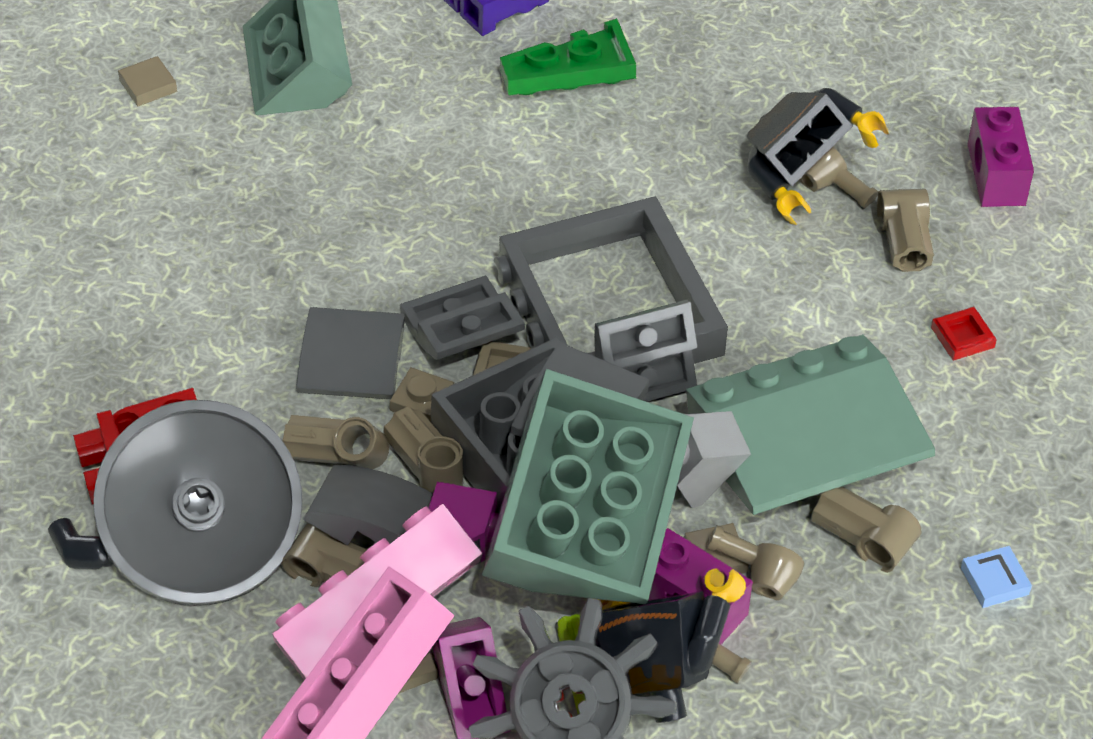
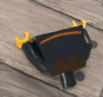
[746,88,889,225]
[592,568,746,723]

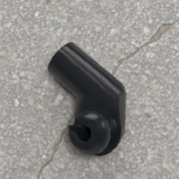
[48,518,113,570]

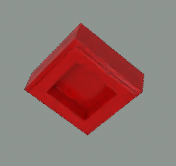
[931,307,997,361]

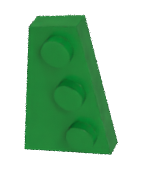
[500,18,636,96]

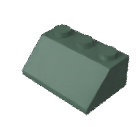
[242,0,352,116]

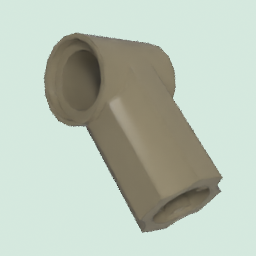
[877,189,934,272]
[384,406,463,493]
[283,415,389,469]
[812,486,922,573]
[282,522,367,587]

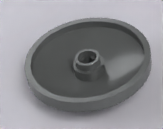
[94,400,302,606]

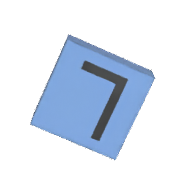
[961,546,1032,608]

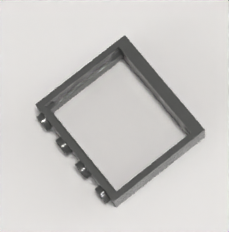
[494,196,728,364]

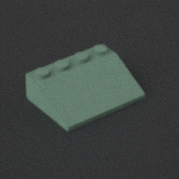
[686,334,935,515]
[482,369,694,604]

